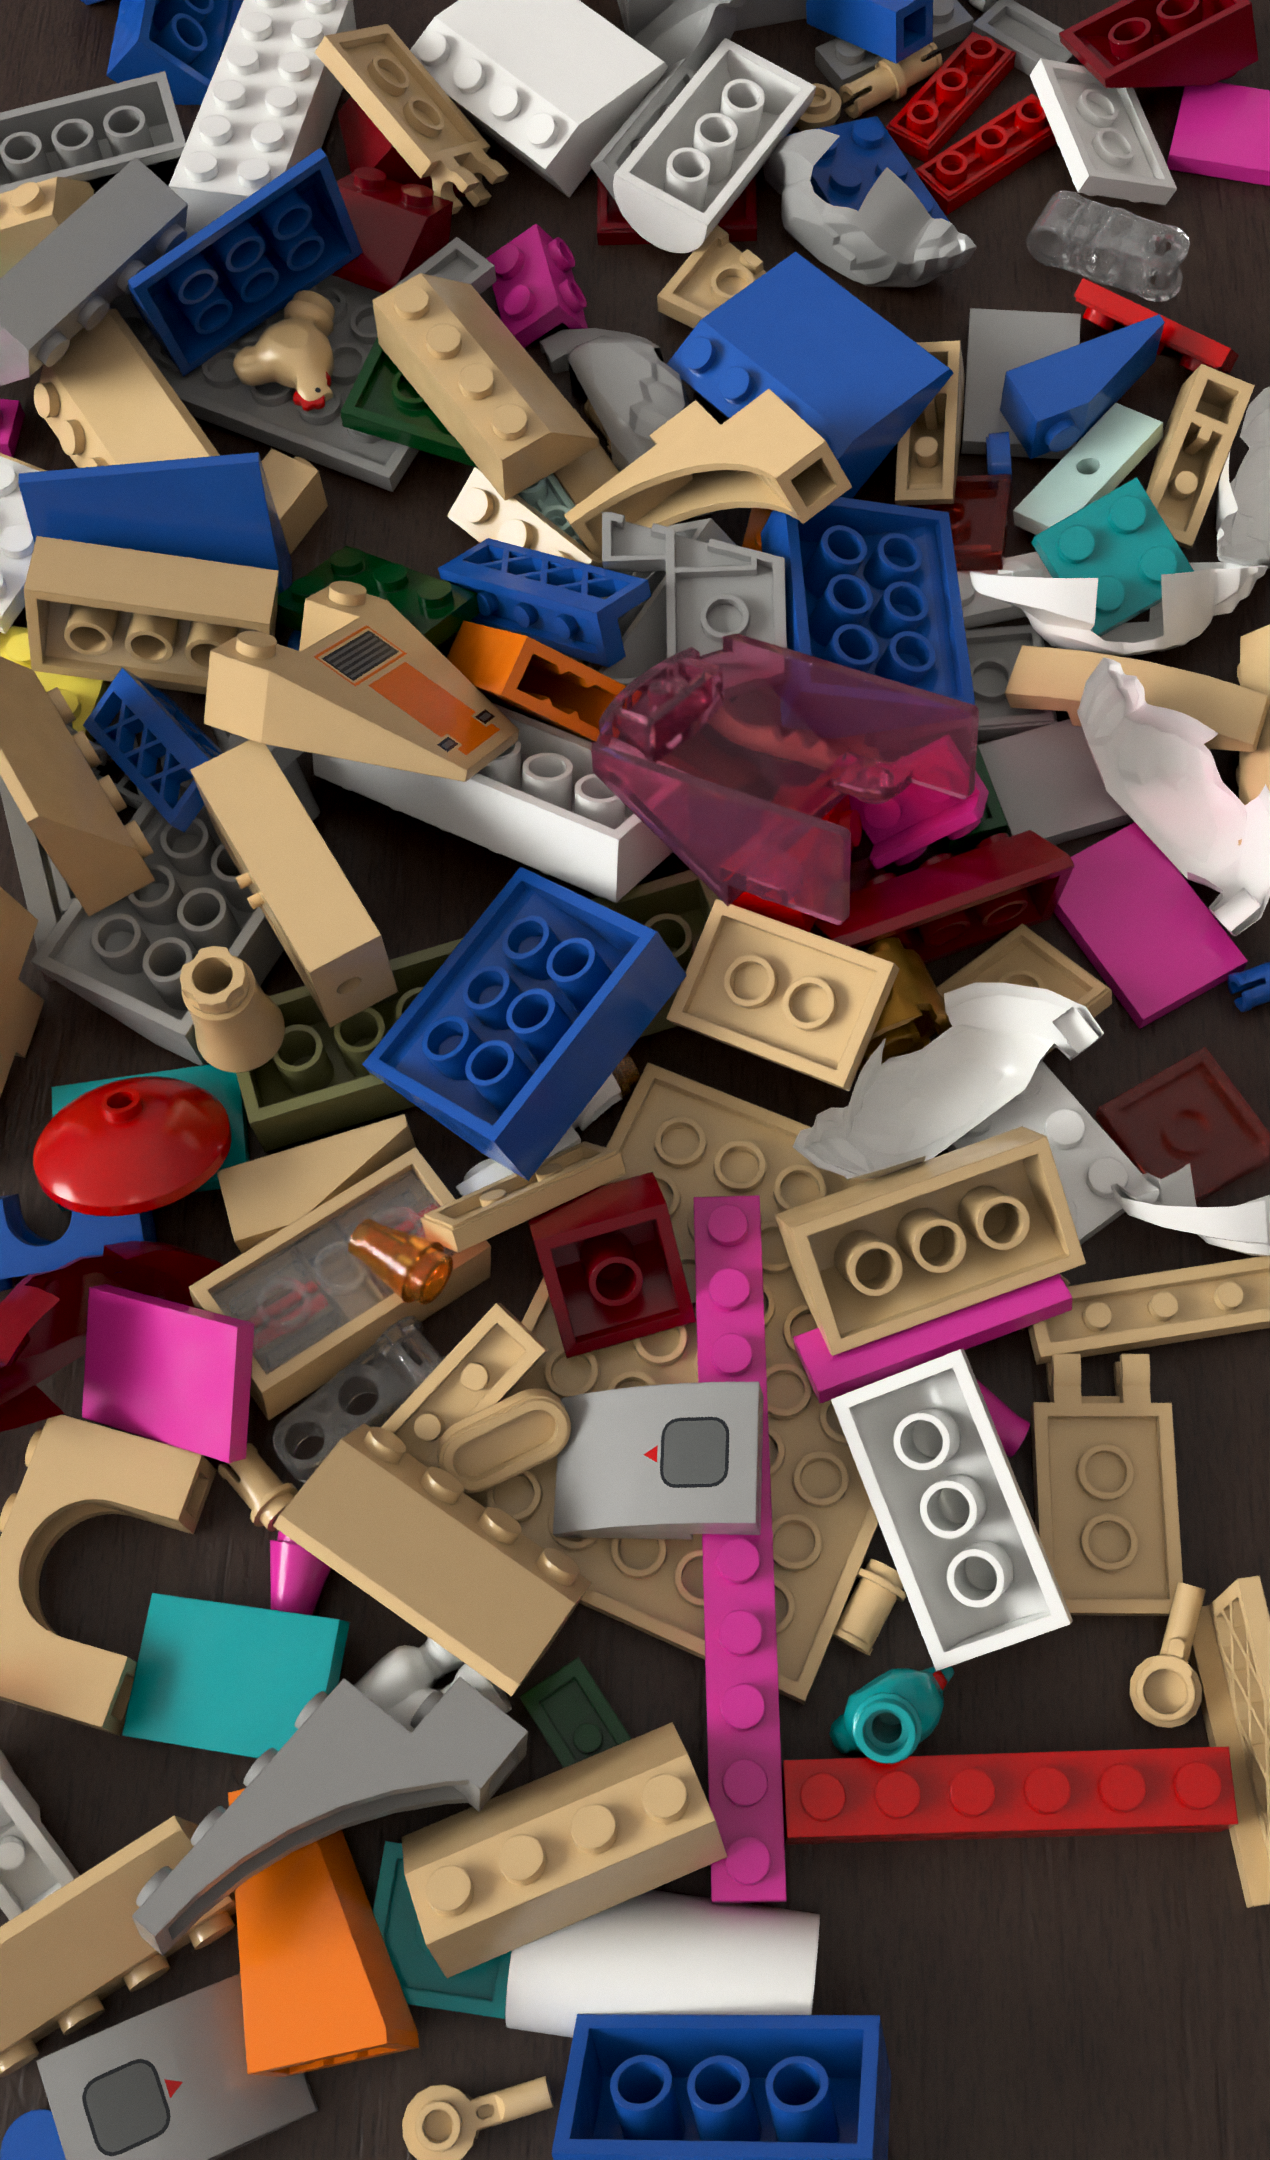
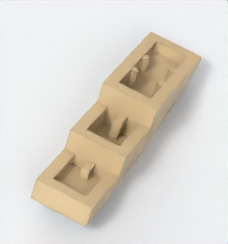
[1005,645,1270,752]

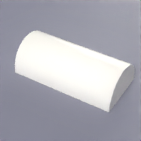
[613,38,816,253]
[831,1348,1073,1671]
[505,1890,820,2038]

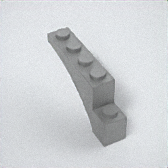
[132,1677,528,1956]

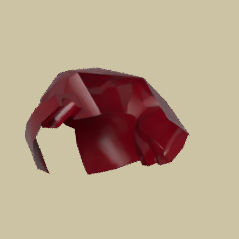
[0,1241,223,1432]

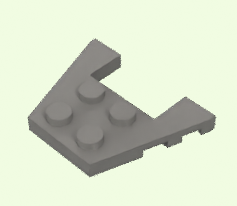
[602,512,787,740]

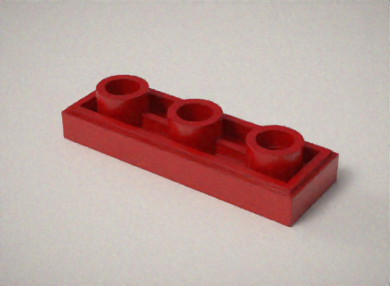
[885,31,1016,163]
[915,93,1057,215]
[1074,278,1239,374]

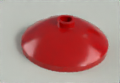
[33,1076,232,1216]

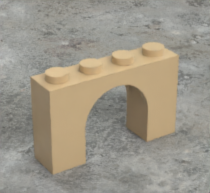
[0,1414,217,1736]

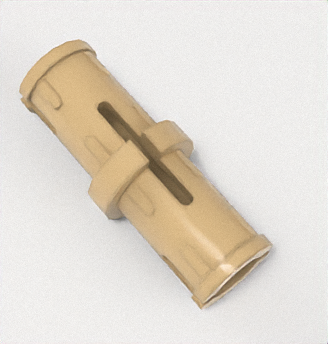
[839,42,943,119]

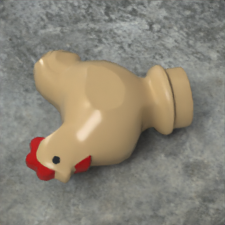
[233,290,335,412]

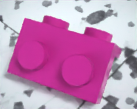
[486,223,588,348]

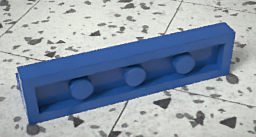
[438,538,651,668]
[83,667,223,833]

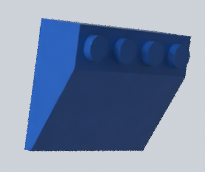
[127,147,363,377]
[667,251,954,499]
[18,452,292,595]
[761,497,976,736]
[362,867,687,1181]

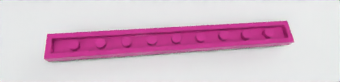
[693,1195,787,1903]

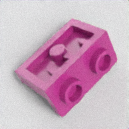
[846,731,989,870]

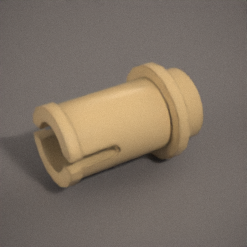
[218,1443,298,1532]
[833,1559,907,1656]

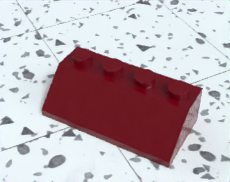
[810,830,1075,964]

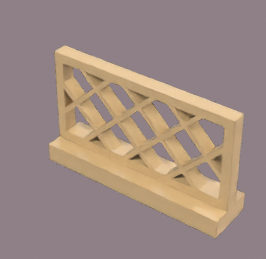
[1190,1575,1270,1908]

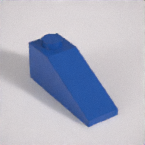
[1000,314,1165,459]

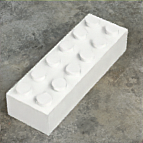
[169,0,356,240]
[312,703,688,903]

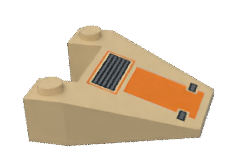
[204,581,519,782]

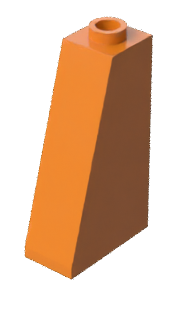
[447,620,635,748]
[228,1788,419,2077]

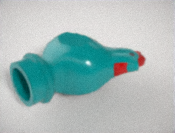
[829,1666,955,1764]

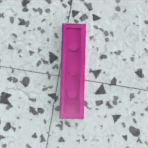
[793,1274,1073,1404]

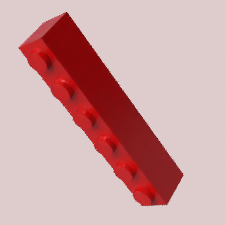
[782,1746,1238,1845]

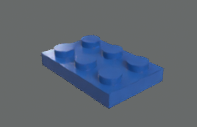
[786,116,950,222]

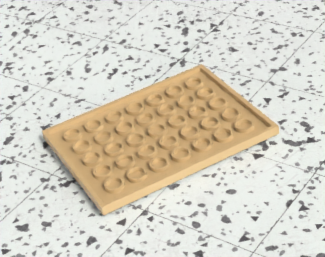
[463,1063,879,1705]

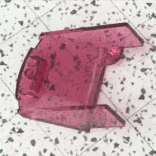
[591,633,979,925]

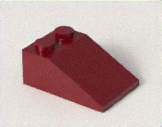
[1059,0,1259,88]

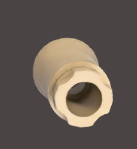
[180,946,285,1073]

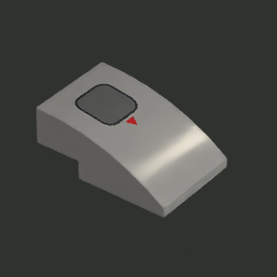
[553,1382,764,1540]
[36,1973,319,2160]

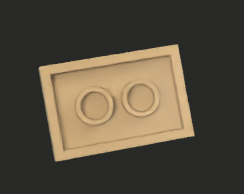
[666,899,900,1091]

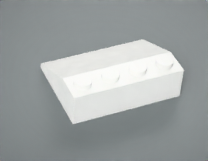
[410,0,668,198]

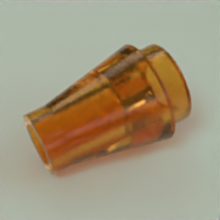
[348,1218,453,1305]

